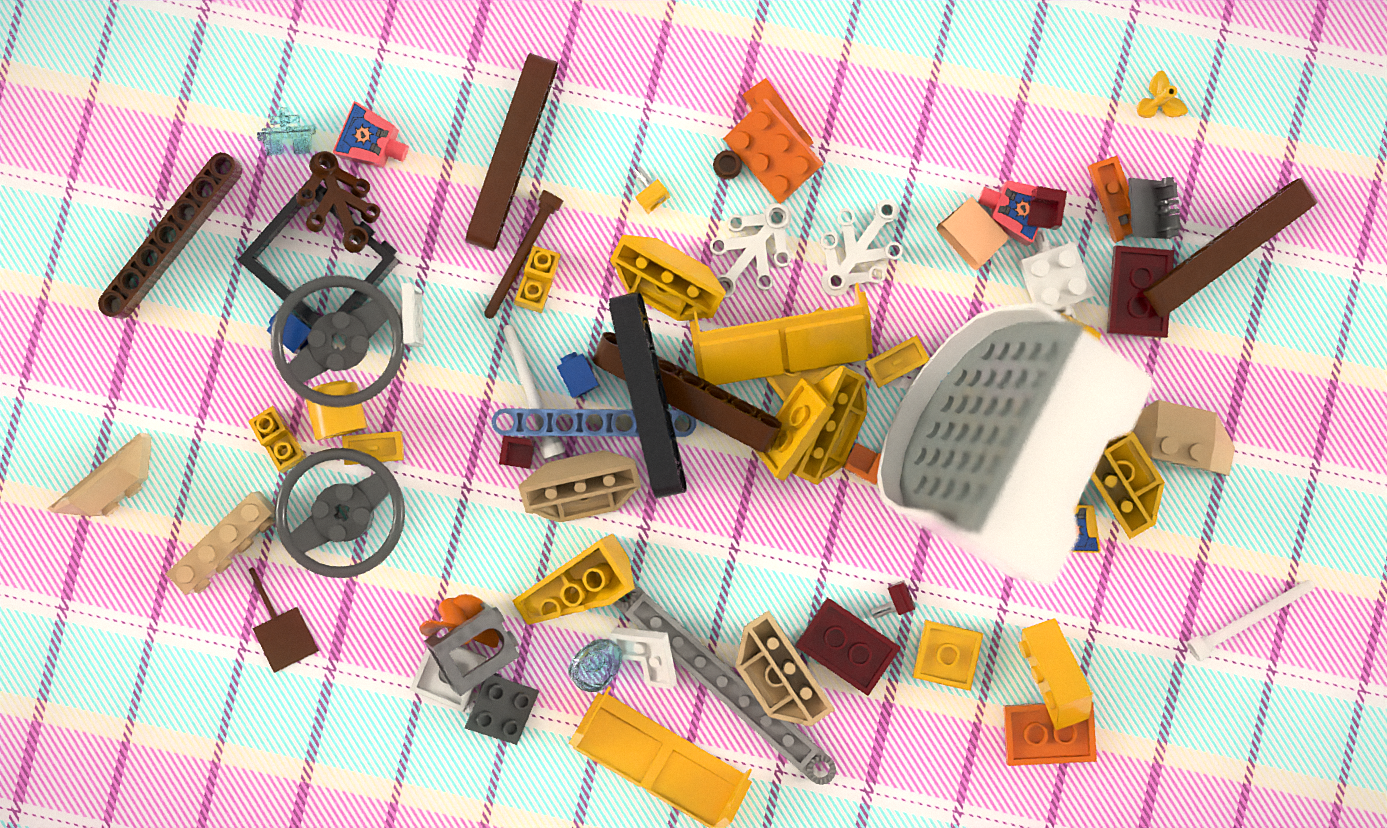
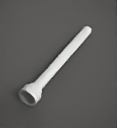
[503,325,565,460]
[1186,580,1315,662]

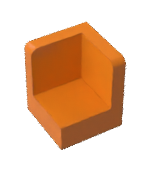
[842,443,881,485]

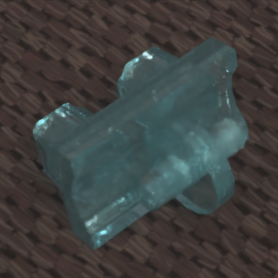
[257,107,316,156]

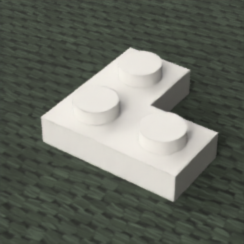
[610,627,677,689]

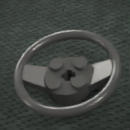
[270,275,405,407]
[275,448,405,578]

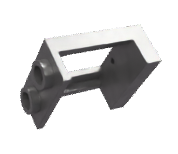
[424,602,520,696]

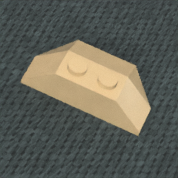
[1131,400,1235,476]
[48,433,152,517]
[518,450,641,523]
[735,610,835,727]

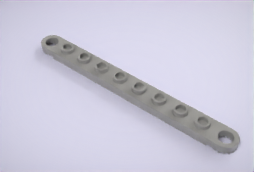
[612,583,836,785]

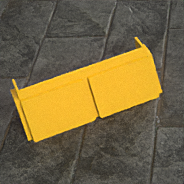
[689,283,873,386]
[568,686,752,828]

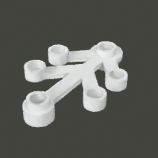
[820,199,903,297]
[710,203,792,299]

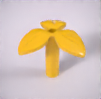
[1137,70,1188,118]

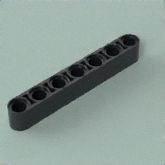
[609,291,687,499]

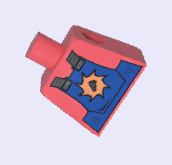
[333,101,409,168]
[977,180,1039,246]

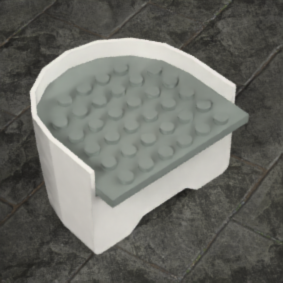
[877,303,1153,586]

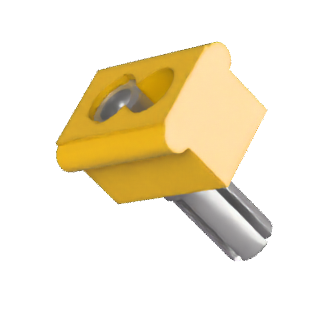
[633,167,671,214]

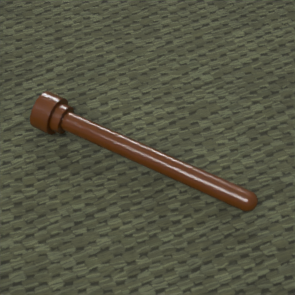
[484,189,564,319]

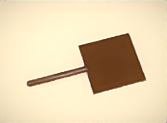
[249,567,319,673]

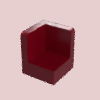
[1027,186,1067,230]
[499,435,536,469]

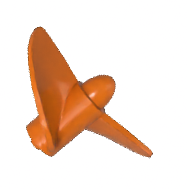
[419,594,499,648]

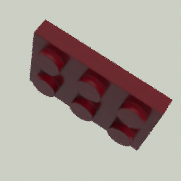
[1107,245,1174,338]
[794,597,901,696]

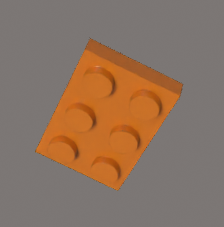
[723,98,824,204]
[1003,702,1097,766]

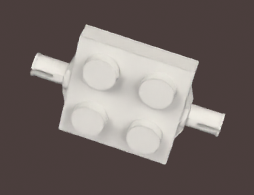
[1018,230,1095,320]

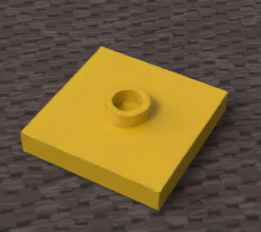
[912,619,984,691]

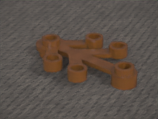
[296,151,381,253]

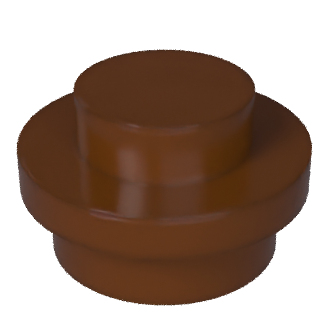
[713,150,742,180]

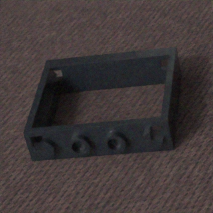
[237,181,400,337]

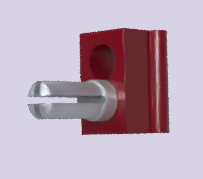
[871,580,916,619]

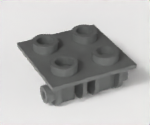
[1128,177,1181,239]
[464,673,539,745]

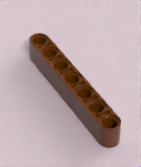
[465,53,558,252]
[98,152,242,319]
[1143,177,1318,317]
[592,332,782,453]

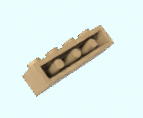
[165,491,275,595]

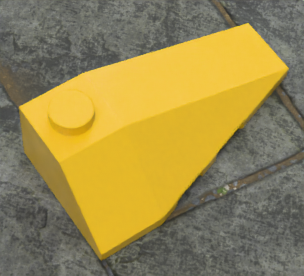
[512,533,635,625]

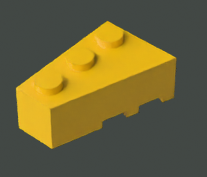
[1018,618,1093,730]

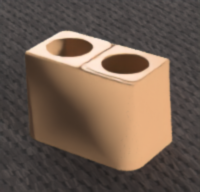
[936,197,1009,271]

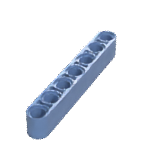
[491,408,697,437]

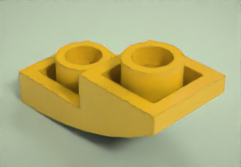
[514,245,561,314]
[248,405,306,474]

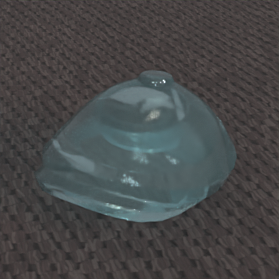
[568,639,623,693]

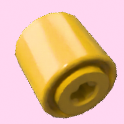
[305,380,368,441]

